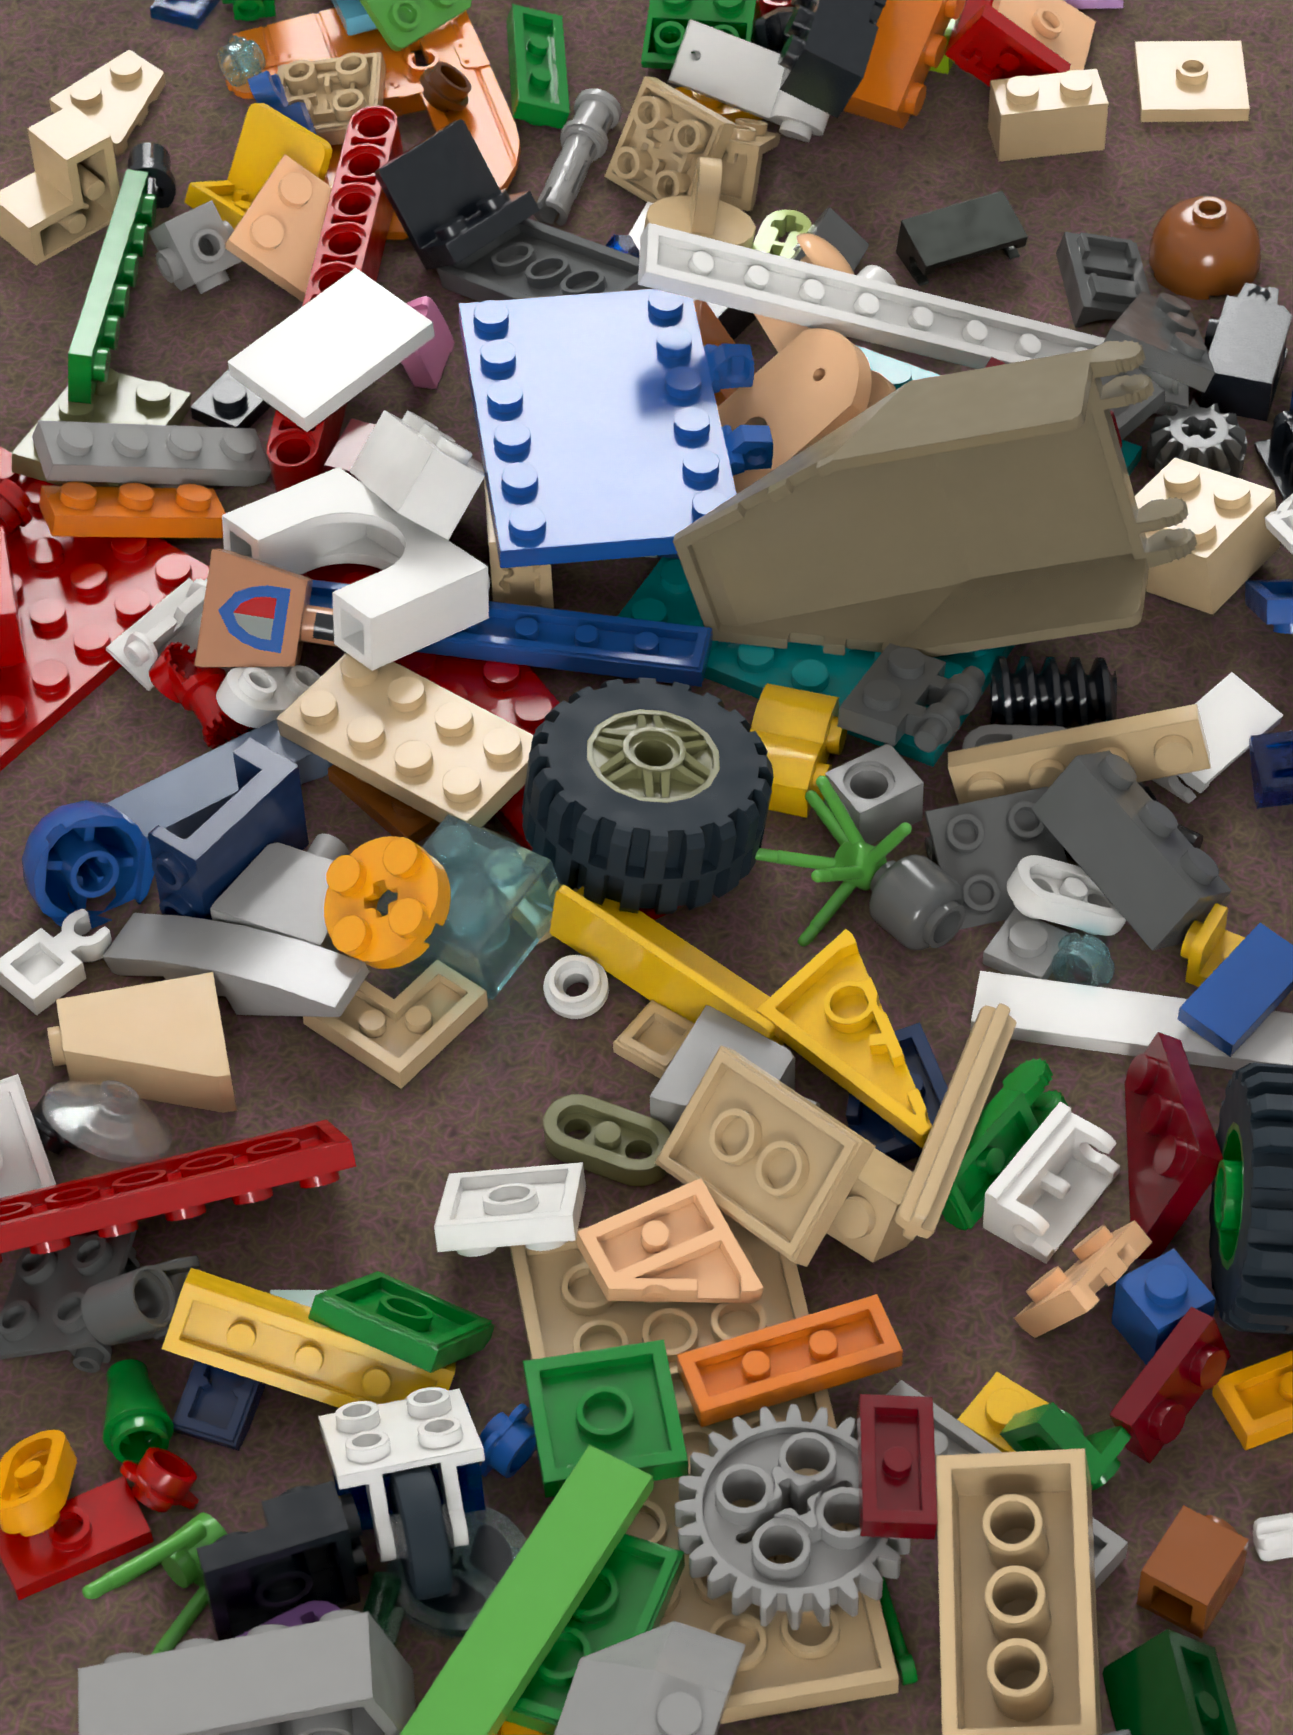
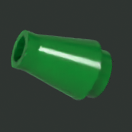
[103,1359,174,1464]

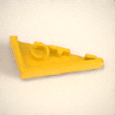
[756,929,932,1148]

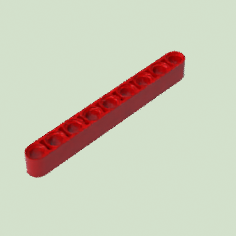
[267,105,404,492]

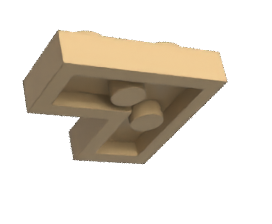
[303,959,488,1089]

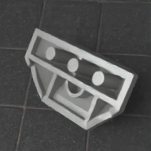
[554,1621,746,1735]

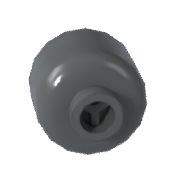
[869,854,966,951]

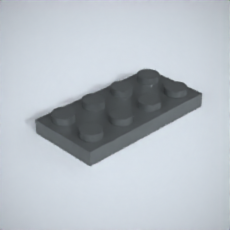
[437,218,653,302]

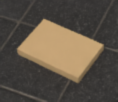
[655,1045,876,1267]

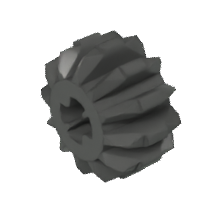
[1146,400,1247,478]

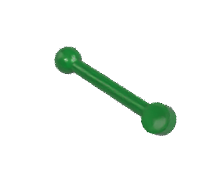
[879,1576,918,1686]

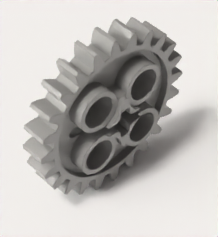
[675,1404,911,1630]

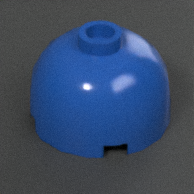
[22,800,154,929]

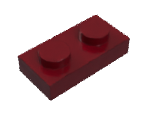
[1109,1307,1231,1464]
[857,1394,938,1540]

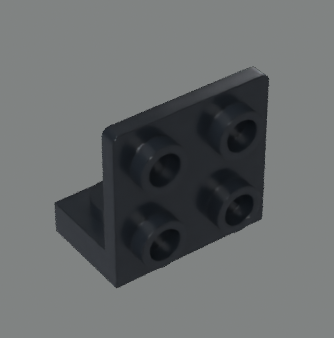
[375,120,540,270]

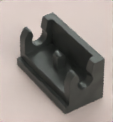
[896,191,1028,286]

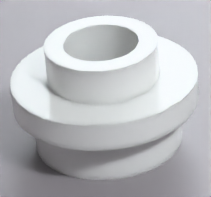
[543,955,609,1019]

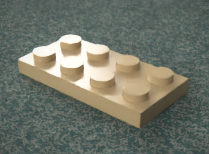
[276,653,534,839]

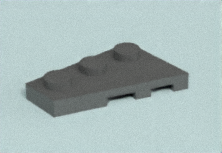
[1103,291,1215,393]

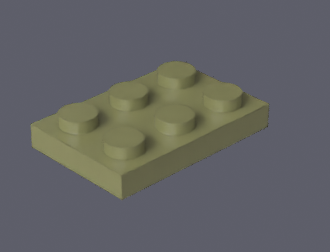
[12,368,191,487]

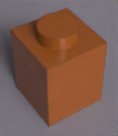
[1137,1505,1249,1639]

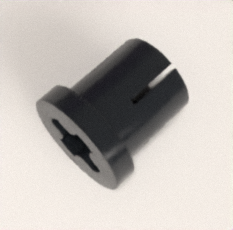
[121,142,176,208]

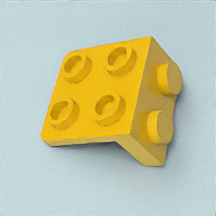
[184,103,332,229]

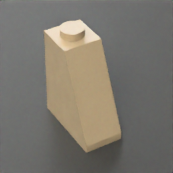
[47,972,237,1113]

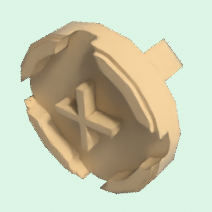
[644,156,756,249]

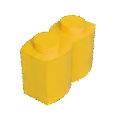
[750,683,847,818]

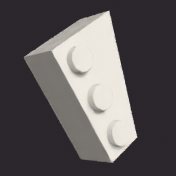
[350,410,485,540]

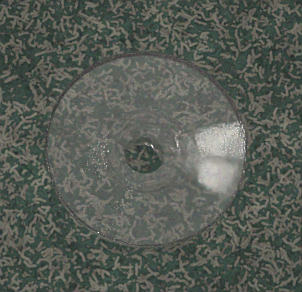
[42,1080,172,1164]

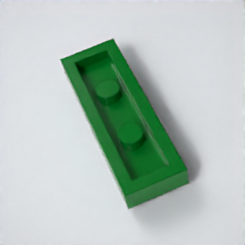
[506,4,570,129]

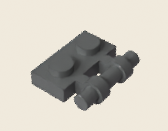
[837,643,985,752]

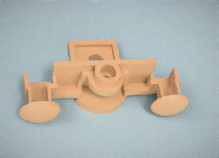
[717,233,897,494]

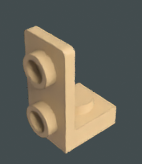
[719,118,781,211]

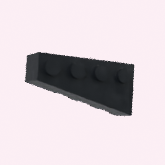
[778,0,887,118]

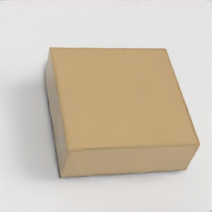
[613,1000,694,1079]

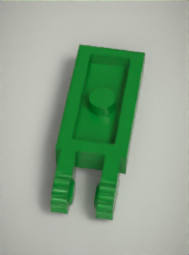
[942,1058,1068,1231]

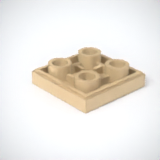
[277,52,386,145]
[604,76,736,203]

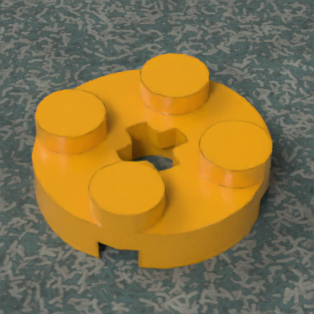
[324,836,451,969]

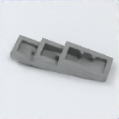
[103,913,370,1017]

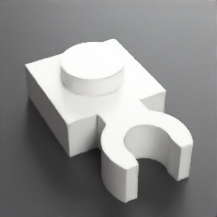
[0,909,112,1015]

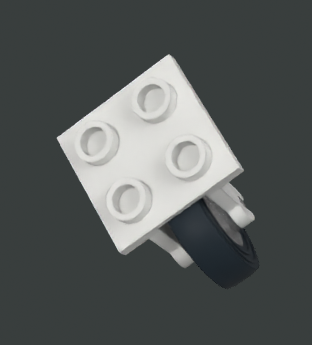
[318,1387,485,1600]

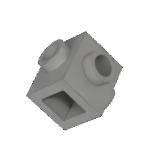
[149,200,242,294]

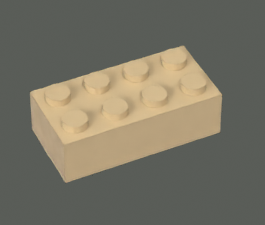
[936,1449,1102,1735]

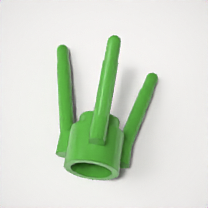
[82,1512,227,1654]

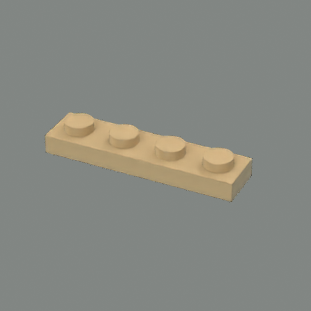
[948,704,1211,804]

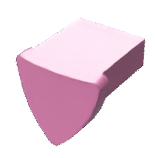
[401,296,455,389]

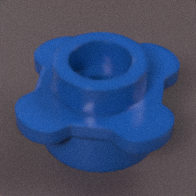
[478,1403,536,1478]

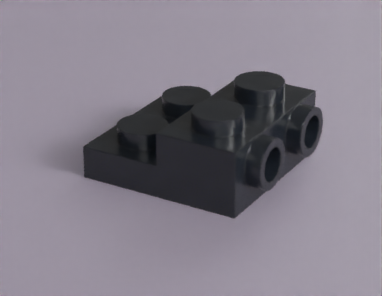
[196,1480,369,1641]

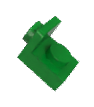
[1000,1402,1131,1491]

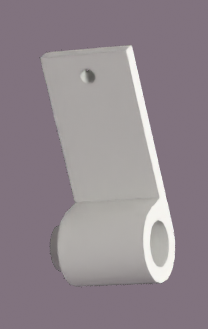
[668,19,830,142]

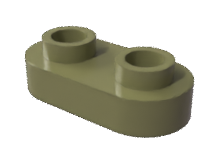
[543,1094,670,1186]

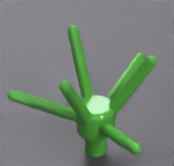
[755,776,912,946]

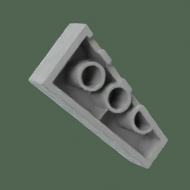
[78,1610,416,1735]

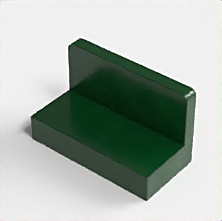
[1102,1629,1238,1735]

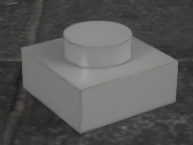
[983,909,1072,980]

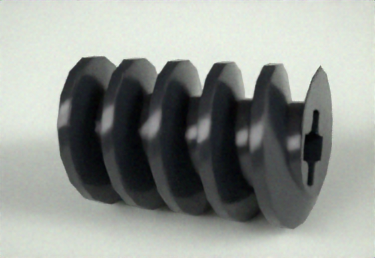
[990,656,1117,729]

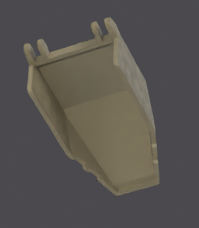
[673,340,1197,657]

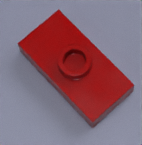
[0,1476,154,1600]

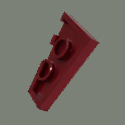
[1125,1032,1224,1259]

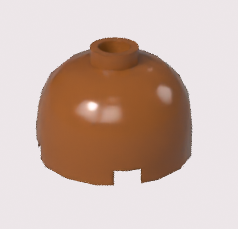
[1149,196,1261,300]

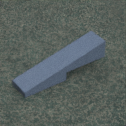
[106,719,333,841]

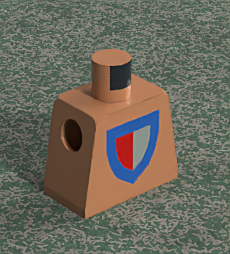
[194,549,338,667]

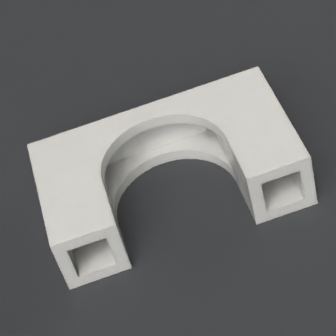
[222,467,490,671]

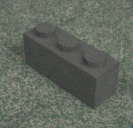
[1031,750,1232,951]

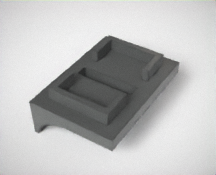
[1056,232,1151,328]

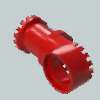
[149,642,252,749]

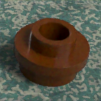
[420,62,472,112]

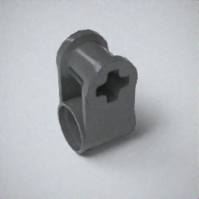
[82,1256,201,1345]

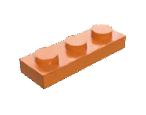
[39,482,226,538]
[677,1294,903,1427]

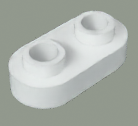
[216,665,320,728]
[1007,855,1126,936]

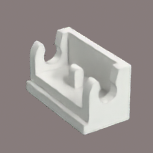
[1153,672,1283,804]
[983,1102,1120,1263]

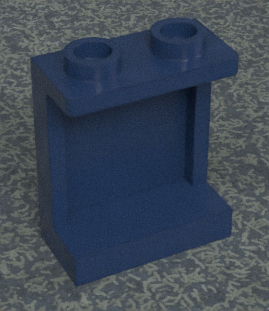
[148,737,309,920]

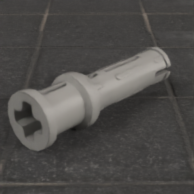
[534,88,622,226]

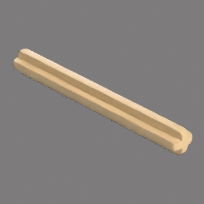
[895,1003,1017,1240]

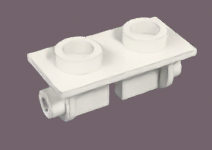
[105,578,207,691]

